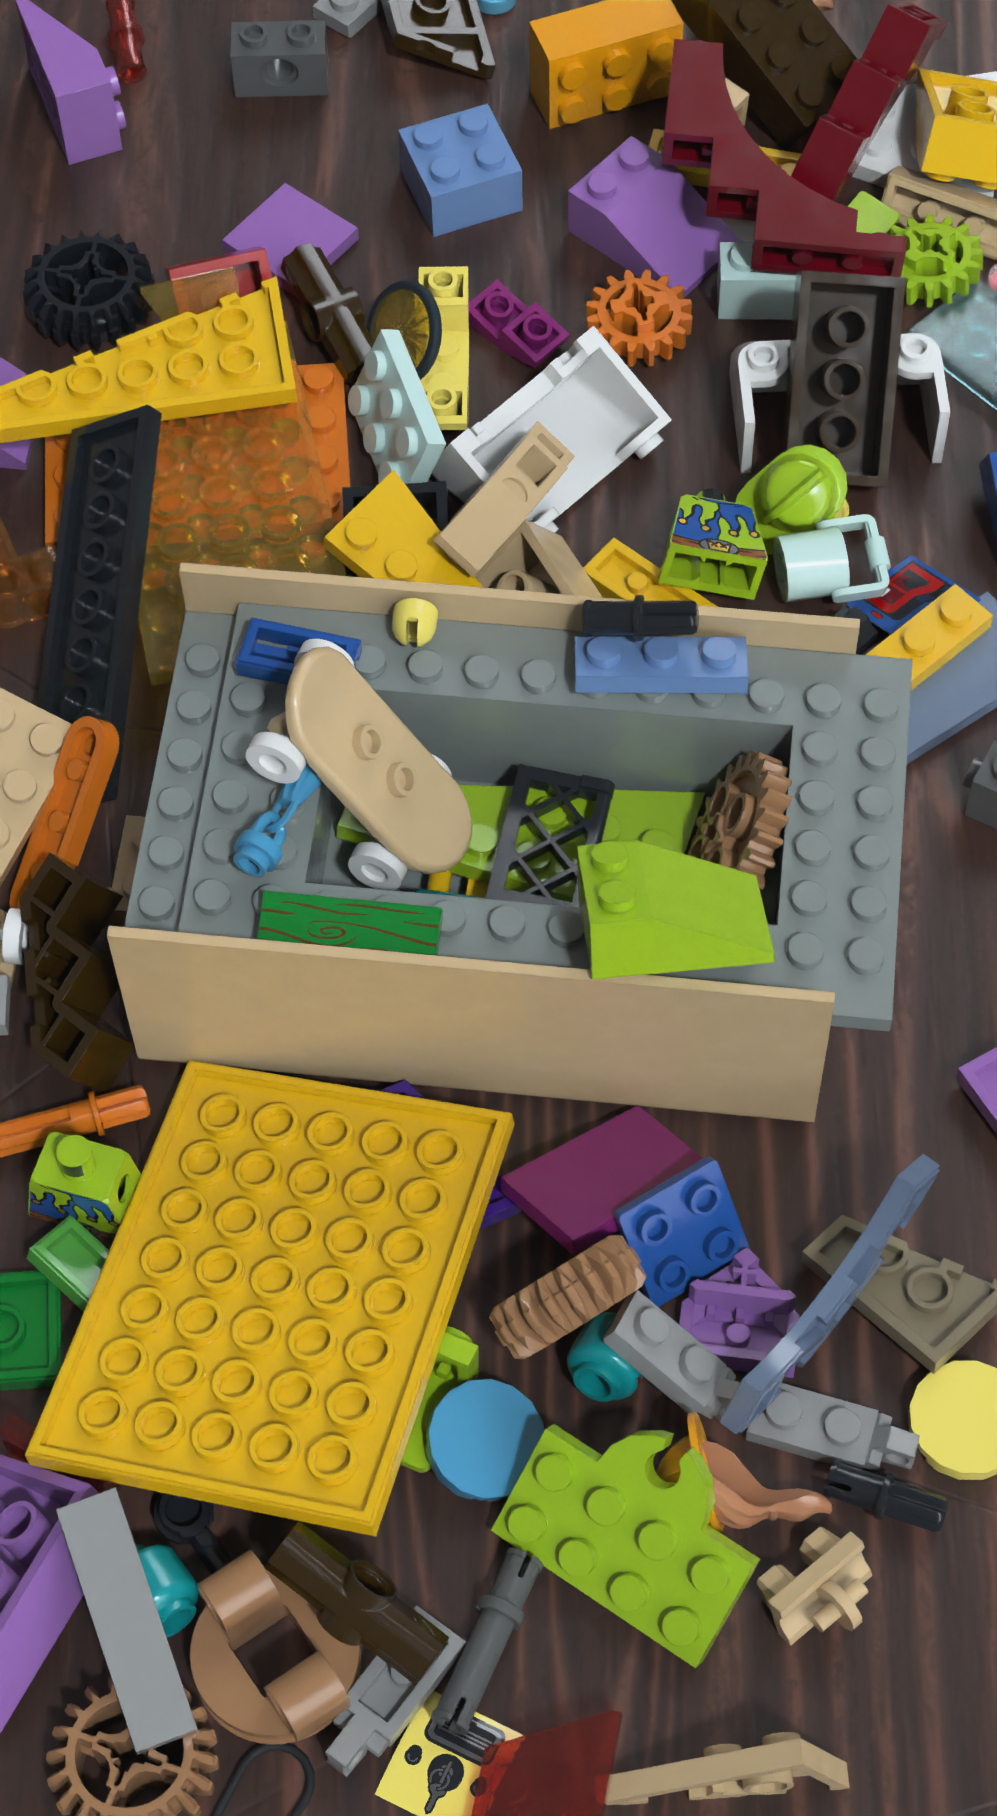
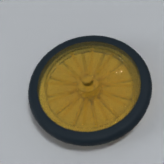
[367,280,442,380]

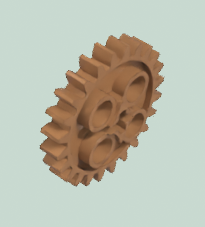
[688,750,792,890]

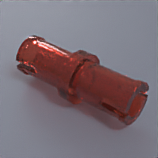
[105,0,147,83]

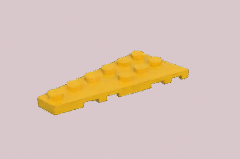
[0,276,297,443]

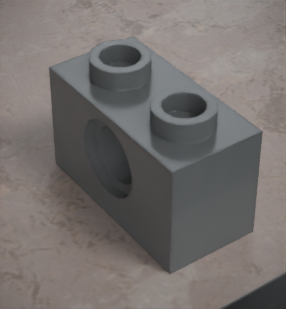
[230,20,329,97]

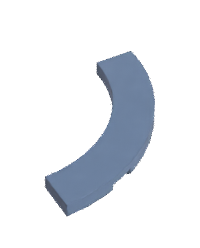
[719,1154,940,1435]

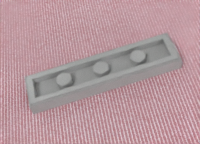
[56,1487,198,1755]

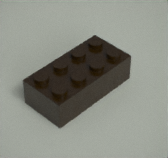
[671,0,857,150]
[781,271,906,487]

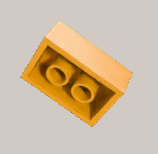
[529,0,684,129]

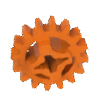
[586,269,693,367]

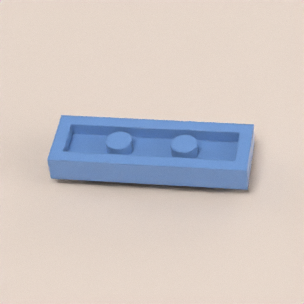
[574,636,749,694]

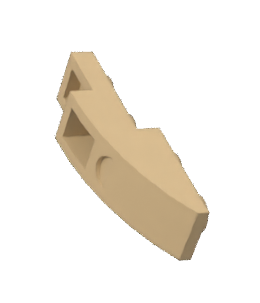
[434,421,575,577]

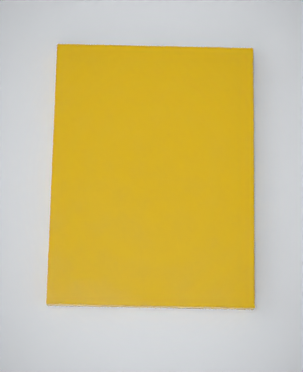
[25,1060,515,1537]

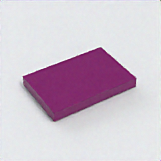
[501,1105,703,1255]

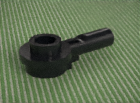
[154,1493,232,1574]

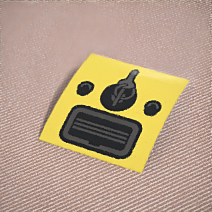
[375,1691,526,1816]

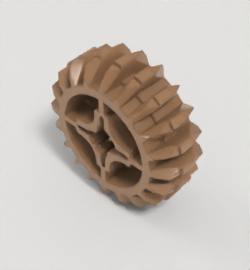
[489,1235,647,1359]
[46,1677,219,1816]

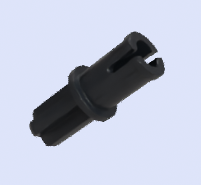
[582,595,699,641]
[823,1459,948,1532]

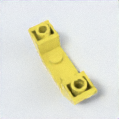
[418,266,469,430]

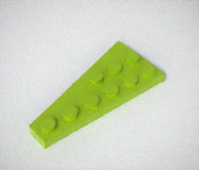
[336,785,705,902]

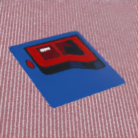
[847,555,981,634]

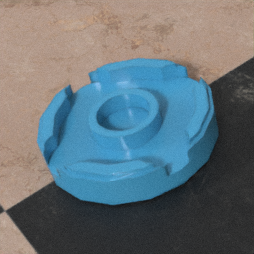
[425,1379,544,1502]

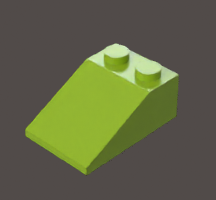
[577,840,775,980]

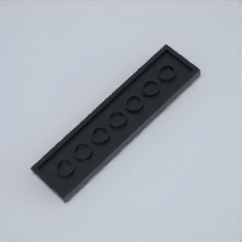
[37,405,162,803]

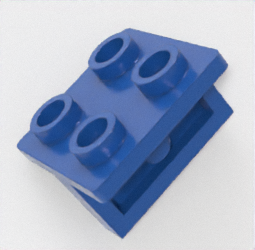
[605,1156,750,1307]

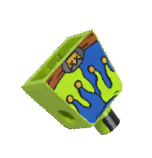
[658,488,768,600]
[28,1131,141,1239]

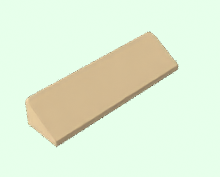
[881,166,997,260]

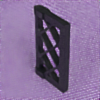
[485,764,615,907]

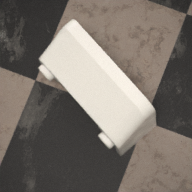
[729,333,950,473]

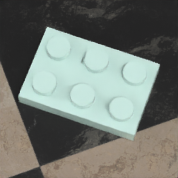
[348,329,446,484]

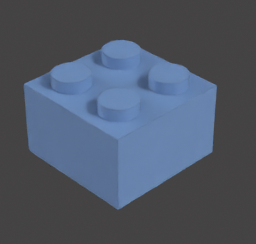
[398,103,523,237]

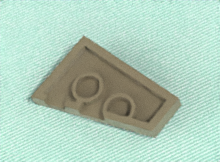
[801,1215,997,1374]

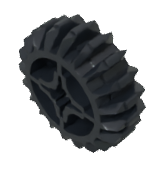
[23,229,156,352]

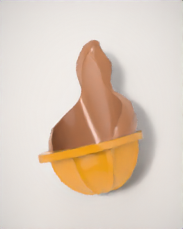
[657,1412,832,1532]

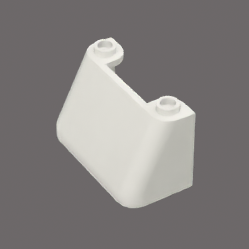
[431,326,672,533]

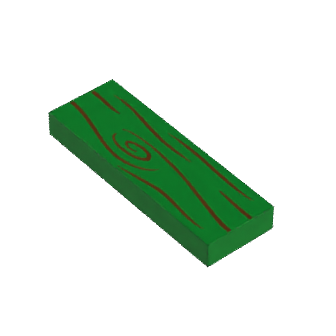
[257,891,443,956]

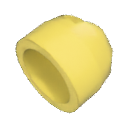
[391,598,439,647]

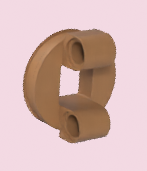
[190,1549,361,1744]

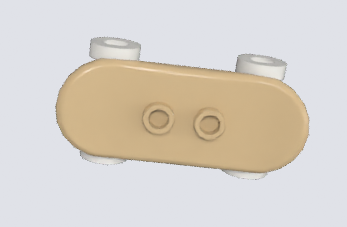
[246,639,472,891]

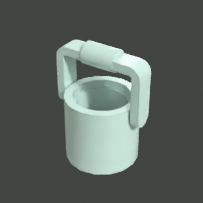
[773,514,891,603]

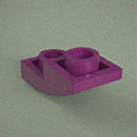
[469,279,570,368]

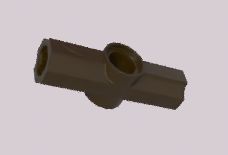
[281,243,375,386]
[264,1521,450,1685]

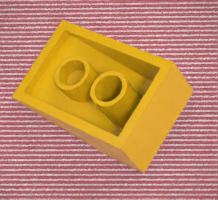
[916,68,997,190]

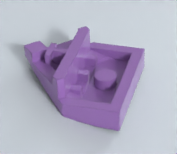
[679,1247,800,1378]

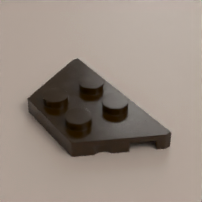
[381,0,496,79]

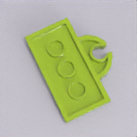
[491,1424,761,1668]

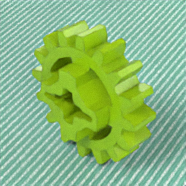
[890,214,983,308]

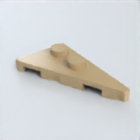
[595,1732,850,1806]

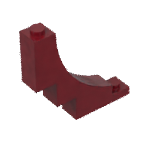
[791,1,948,203]
[662,39,907,277]

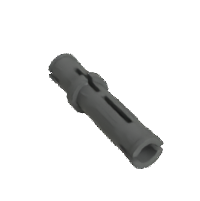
[431,1548,543,1735]

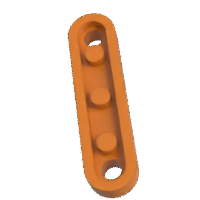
[9,716,119,909]

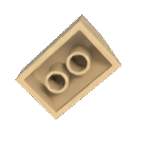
[474,519,602,597]

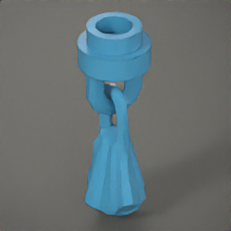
[233,763,323,877]

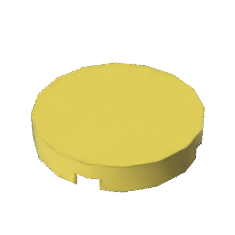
[908,1361,997,1480]

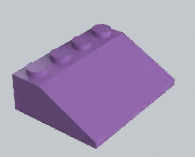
[0,1454,128,1733]

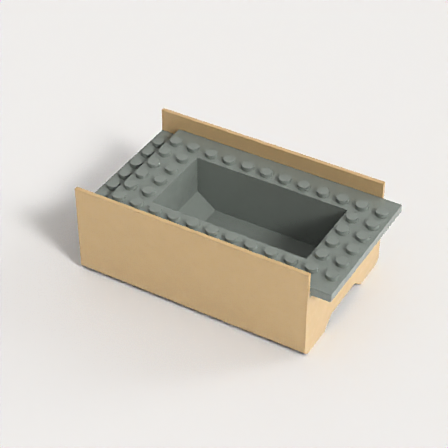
[107,562,913,1122]

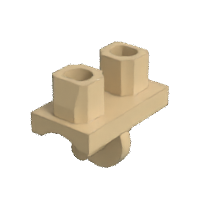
[757,1527,872,1646]

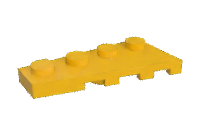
[323,470,483,587]

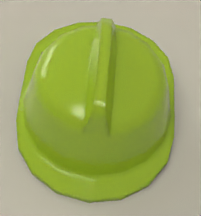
[735,445,848,555]

